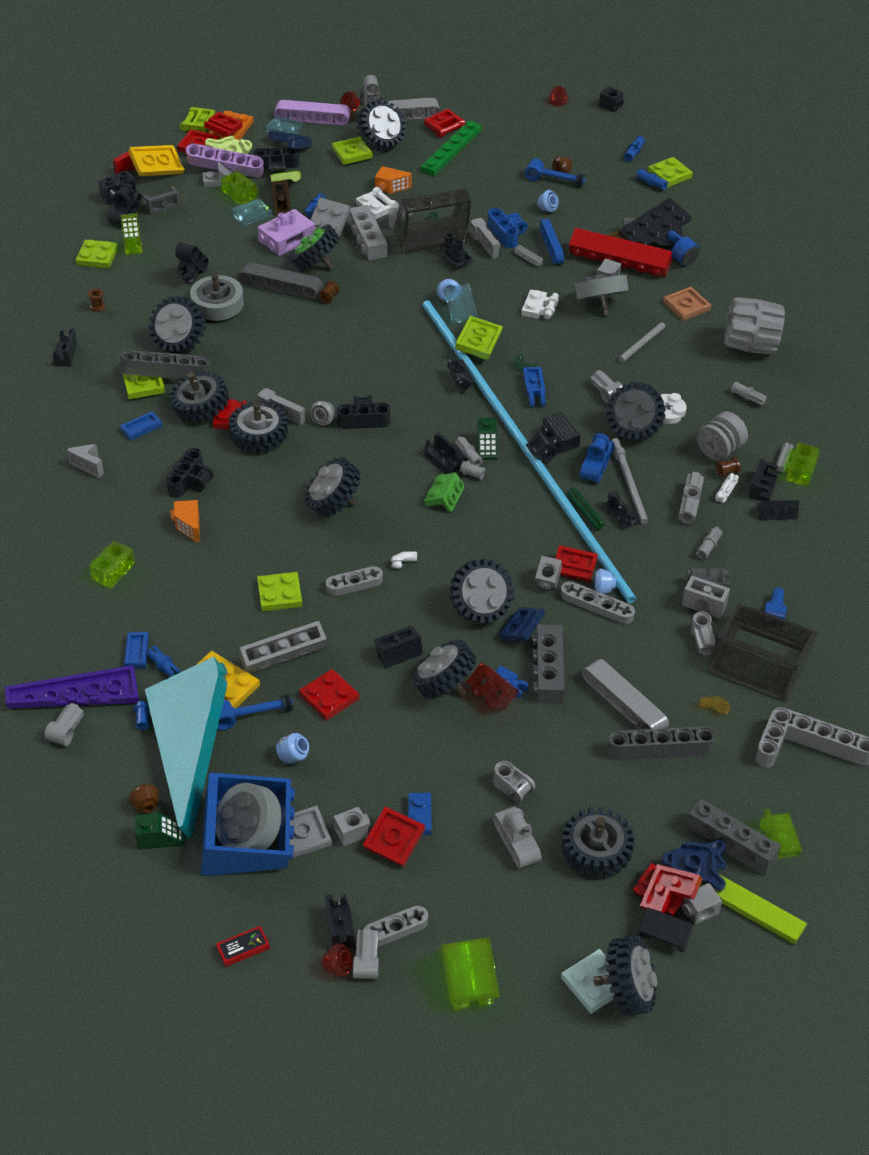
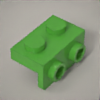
[424,473,465,512]

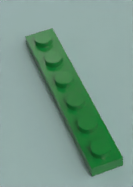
[421,121,482,176]

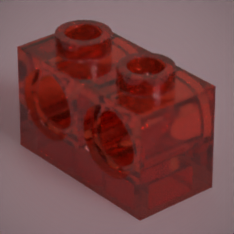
[466,661,519,711]

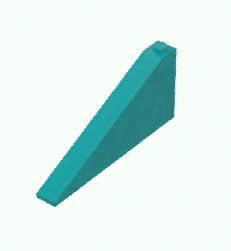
[145,657,228,838]

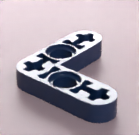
[268,130,312,149]

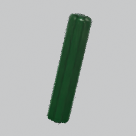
[567,487,605,530]

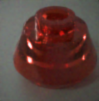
[548,86,569,106]
[340,91,360,111]
[321,943,353,977]

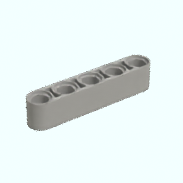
[582,659,669,730]

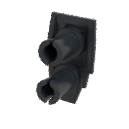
[440,232,474,267]

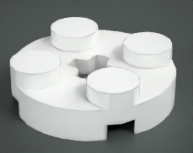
[661,393,686,424]

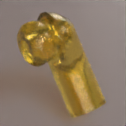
[699,696,731,714]

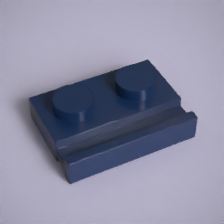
[499,608,545,641]

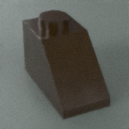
[271,180,291,215]

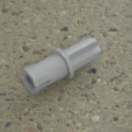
[731,382,767,405]
[455,437,483,466]
[696,527,722,560]

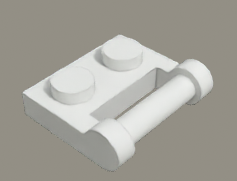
[356,187,398,219]

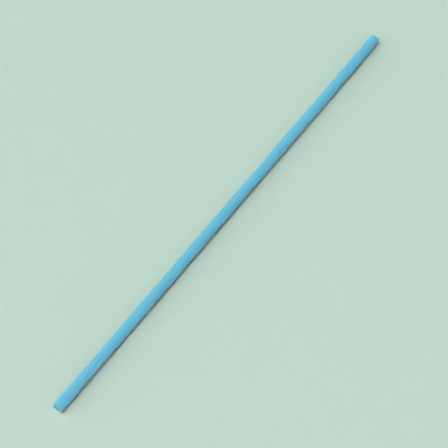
[422,300,636,604]

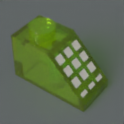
[121,213,142,254]

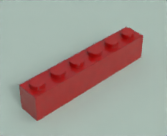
[569,228,672,277]

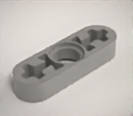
[326,566,383,596]
[364,906,428,947]

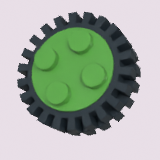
[289,224,340,271]

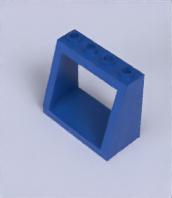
[201,772,295,876]

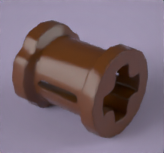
[318,281,339,304]
[88,288,105,312]
[716,457,741,478]

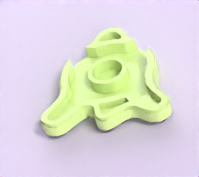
[205,136,252,154]

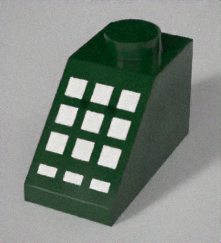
[477,418,497,460]
[135,813,184,850]

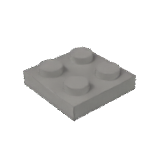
[310,198,351,236]

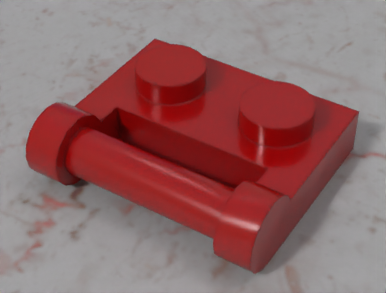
[424,109,465,138]

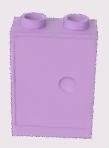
[258,209,315,256]

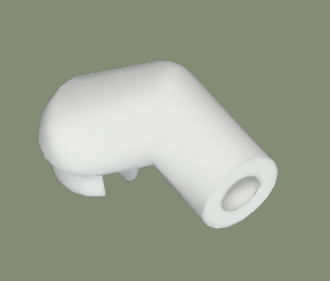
[391,552,417,569]

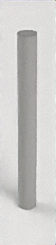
[618,322,665,363]

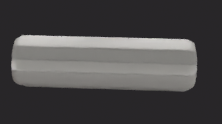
[515,245,543,267]
[776,442,794,473]

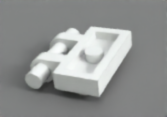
[521,289,559,319]

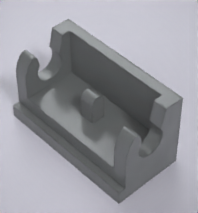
[143,186,180,215]

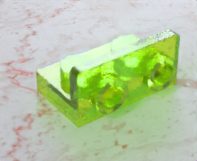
[760,809,802,859]

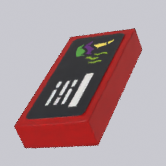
[216,926,270,967]

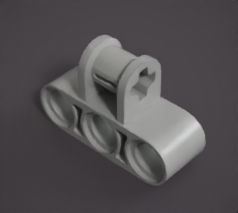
[493,806,542,869]

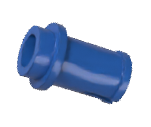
[134,701,150,730]

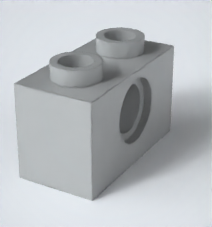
[682,575,730,619]

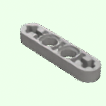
[560,582,635,624]

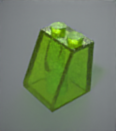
[437,937,500,1010]

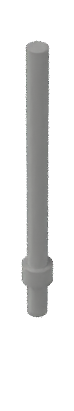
[612,438,648,524]

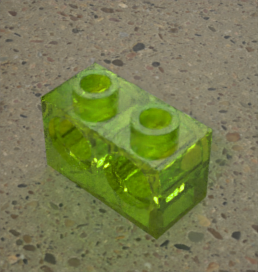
[221,171,258,206]
[785,442,820,486]
[89,541,135,588]

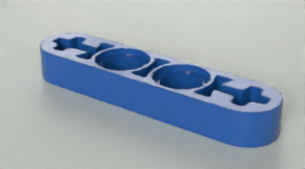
[539,219,564,265]

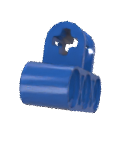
[487,208,528,248]
[580,433,614,483]

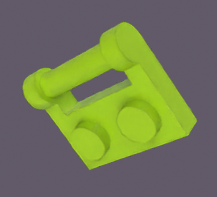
[179,107,215,132]
[271,171,301,182]

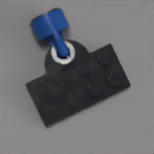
[619,198,700,266]

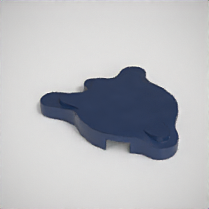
[661,840,726,892]

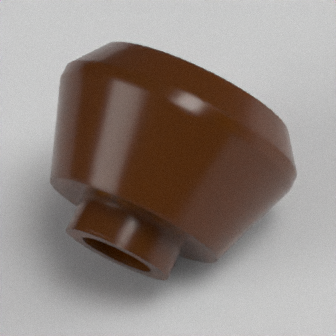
[552,157,573,174]
[129,784,159,813]

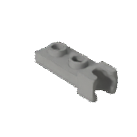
[470,218,500,259]
[257,388,305,426]

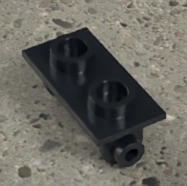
[447,359,475,394]
[602,491,640,529]
[757,500,799,520]

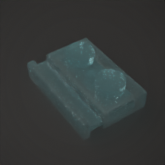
[265,115,304,135]
[231,198,272,226]
[444,283,478,323]

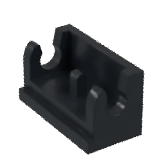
[53,328,78,367]
[424,432,463,474]
[748,459,778,501]
[374,625,423,668]
[325,894,356,950]
[639,907,693,952]

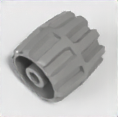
[724,298,785,354]

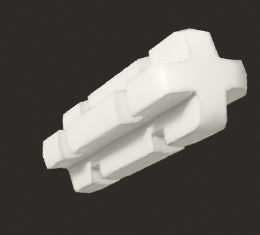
[715,473,739,503]

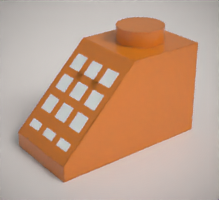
[375,166,412,194]
[170,500,200,542]

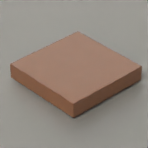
[663,287,712,321]

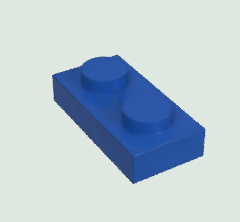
[409,793,431,835]

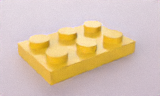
[128,145,184,176]
[196,651,260,708]

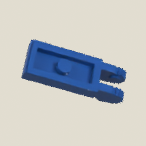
[523,367,546,407]

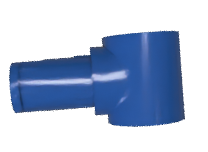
[763,588,787,624]

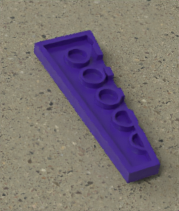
[5,665,139,708]

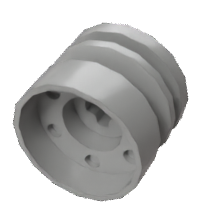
[697,411,748,461]

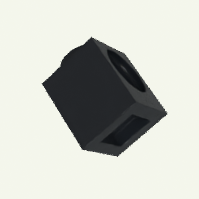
[599,86,624,112]
[526,432,560,464]

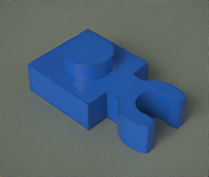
[488,666,528,698]

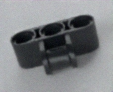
[253,147,300,175]
[108,184,142,226]
[175,242,209,283]
[336,395,391,429]
[166,448,214,498]

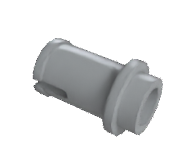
[460,461,486,480]

